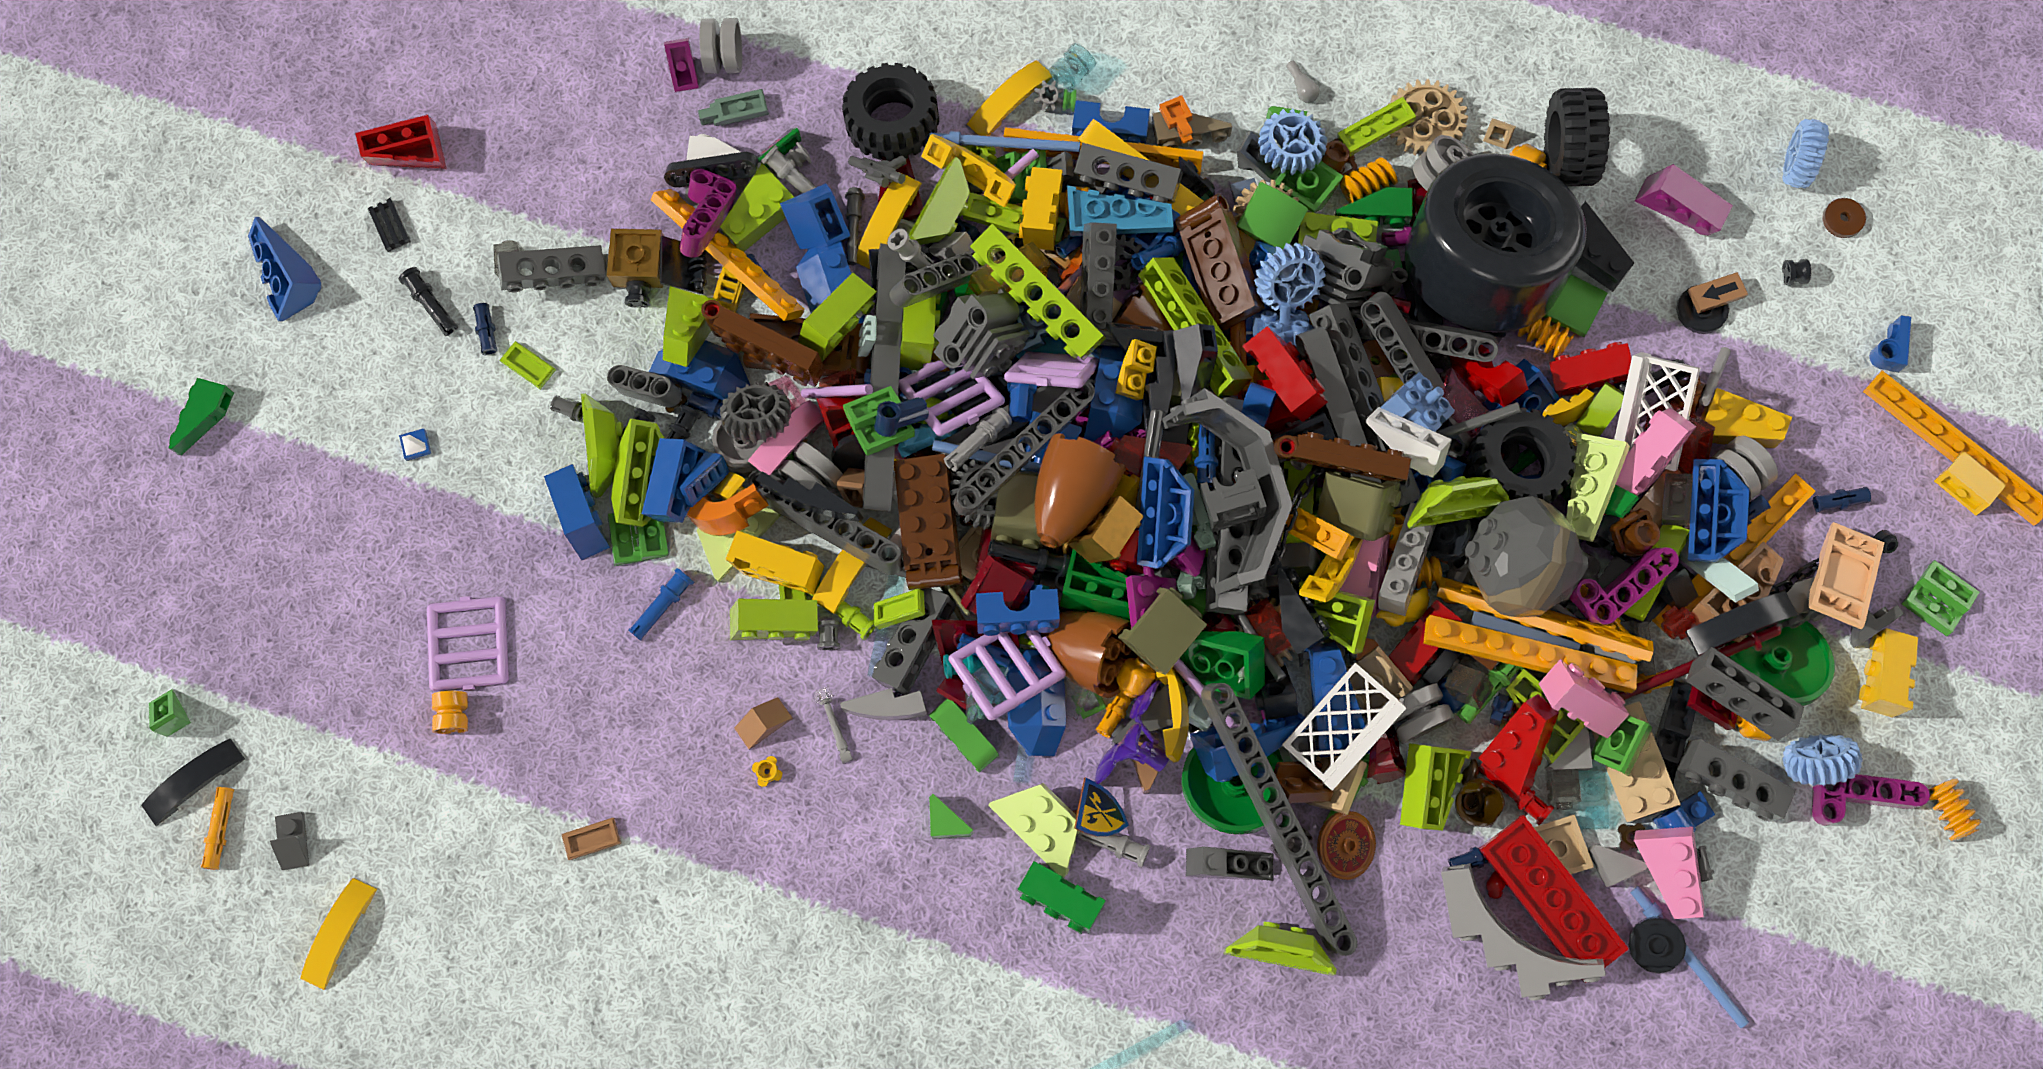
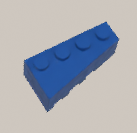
[1308,642,1370,758]

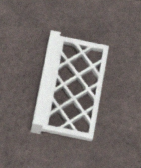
[1614,352,1701,471]
[1282,663,1406,791]

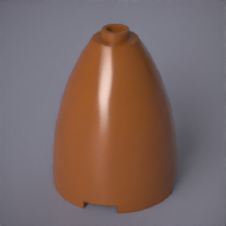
[1034,434,1126,548]
[1041,610,1138,698]

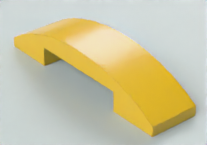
[967,60,1054,136]
[921,134,1016,207]
[857,172,922,269]
[812,517,892,614]
[1299,537,1363,602]
[1156,667,1189,763]
[300,878,377,990]

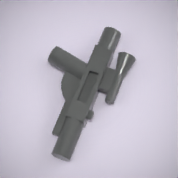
[848,156,907,188]

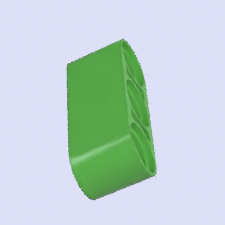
[929,699,999,773]

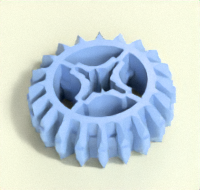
[1258,108,1327,175]
[1782,119,1829,188]
[1254,243,1326,312]
[1783,733,1863,786]

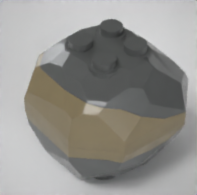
[1465,496,1588,617]

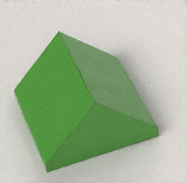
[1275,161,1344,213]
[1591,716,1652,777]

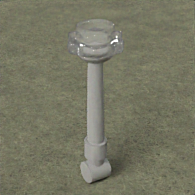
[811,687,853,764]

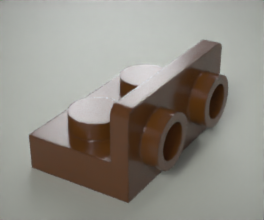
[1274,761,1334,803]

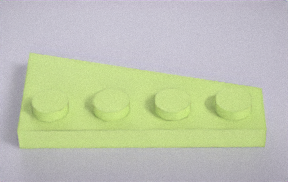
[1566,433,1630,542]

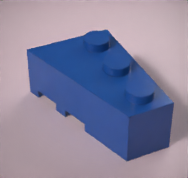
[642,438,708,523]
[544,464,610,560]

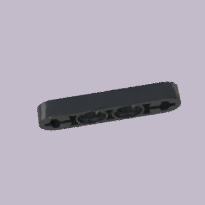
[664,152,759,188]

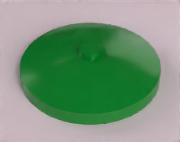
[1725,621,1835,706]
[1181,746,1284,835]

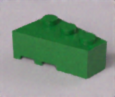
[1059,549,1130,620]
[1017,861,1106,934]

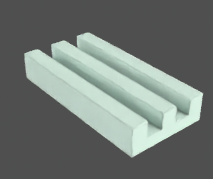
[858,315,877,357]

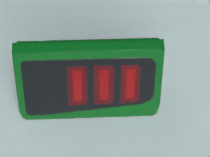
[757,127,802,169]

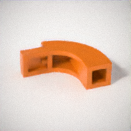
[687,484,769,535]

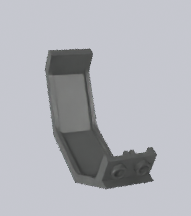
[1162,388,1292,595]

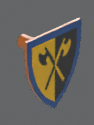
[1072,777,1129,837]

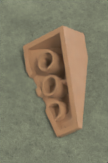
[1687,542,1784,642]

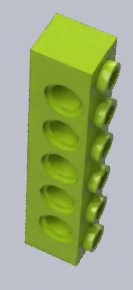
[970,224,1106,361]
[1138,258,1253,397]

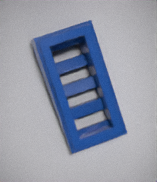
[680,452,729,507]

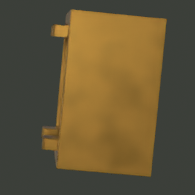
[607,228,664,288]
[1067,496,1144,563]

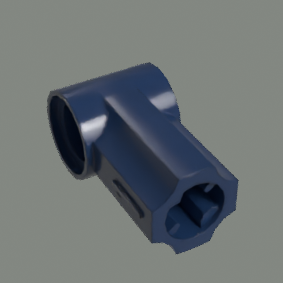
[874,397,929,437]

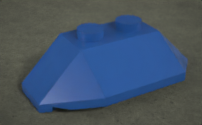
[796,241,865,323]
[649,340,751,402]
[1084,345,1150,442]
[1137,456,1194,568]
[1688,459,1749,562]
[1006,649,1066,757]

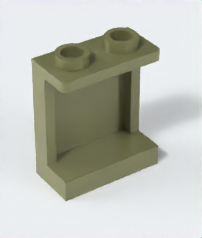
[1118,587,1207,675]

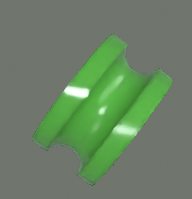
[1062,89,1076,112]

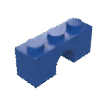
[1072,100,1150,144]
[976,589,1060,636]

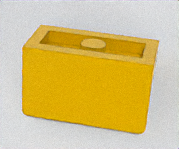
[1934,452,2005,515]

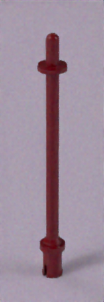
[1615,625,1782,700]

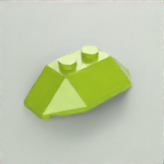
[909,157,970,245]
[581,393,624,498]
[611,419,665,527]
[1407,476,1510,529]
[1224,921,1337,976]

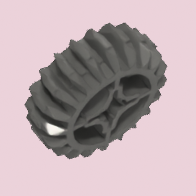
[720,381,792,444]
[950,459,1004,530]

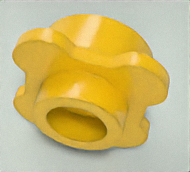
[752,756,783,787]

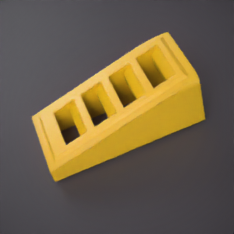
[712,266,746,312]

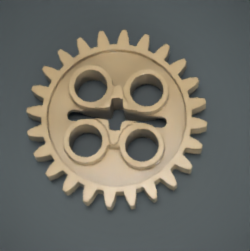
[1388,79,1468,156]

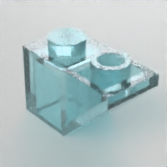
[965,666,1007,725]

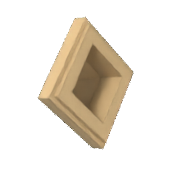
[1483,118,1516,149]

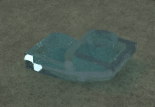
[1575,770,1609,829]

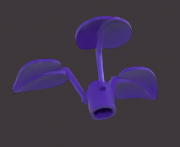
[1094,680,1169,784]

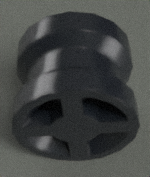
[1782,259,1811,285]
[624,280,651,308]

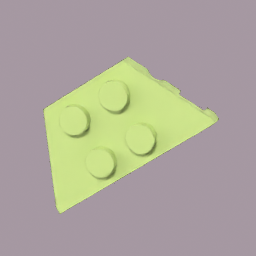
[697,507,781,582]
[988,783,1079,878]

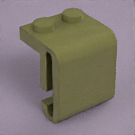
[991,467,1044,550]
[1316,470,1401,541]

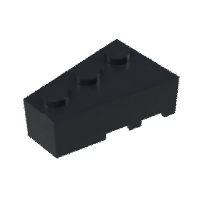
[1576,201,1634,292]

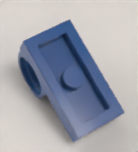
[1869,315,1911,373]
[1241,382,1277,428]
[1652,791,1715,832]

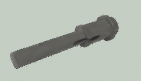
[845,187,865,266]

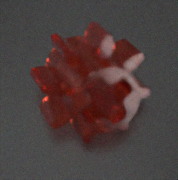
[1661,606,1696,640]

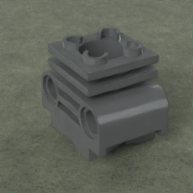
[1302,228,1395,309]
[933,288,1031,379]

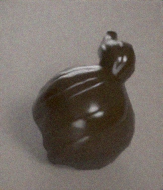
[1455,759,1505,828]

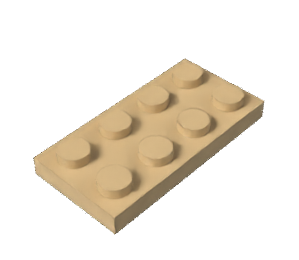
[1591,701,1681,823]

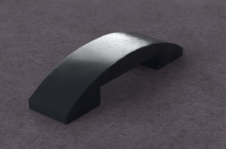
[1685,591,1798,656]
[141,738,245,826]

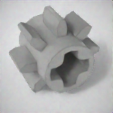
[1034,80,1063,111]

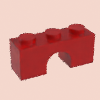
[1448,343,1528,407]

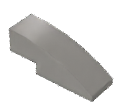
[840,688,928,720]

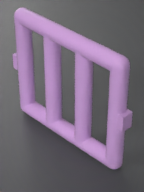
[1004,352,1099,388]
[898,360,1005,436]
[427,596,509,691]
[949,630,1066,721]

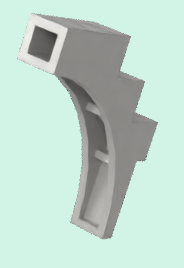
[1441,864,1606,1000]

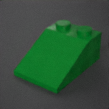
[1178,631,1265,700]

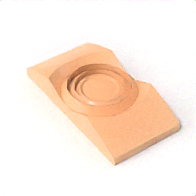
[1809,522,1884,629]

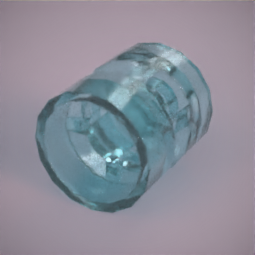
[1050,43,1096,91]

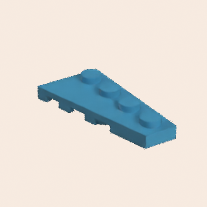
[1067,186,1173,236]

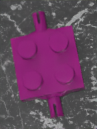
[1126,566,1177,629]

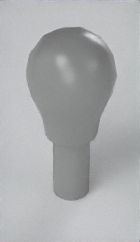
[1286,61,1320,103]

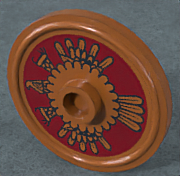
[1317,811,1376,880]

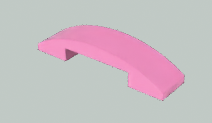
[748,400,824,476]

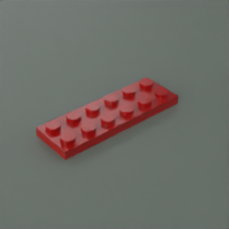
[1479,815,1629,983]

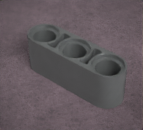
[607,365,682,408]

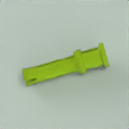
[810,581,876,641]

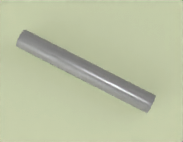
[1699,347,1731,406]

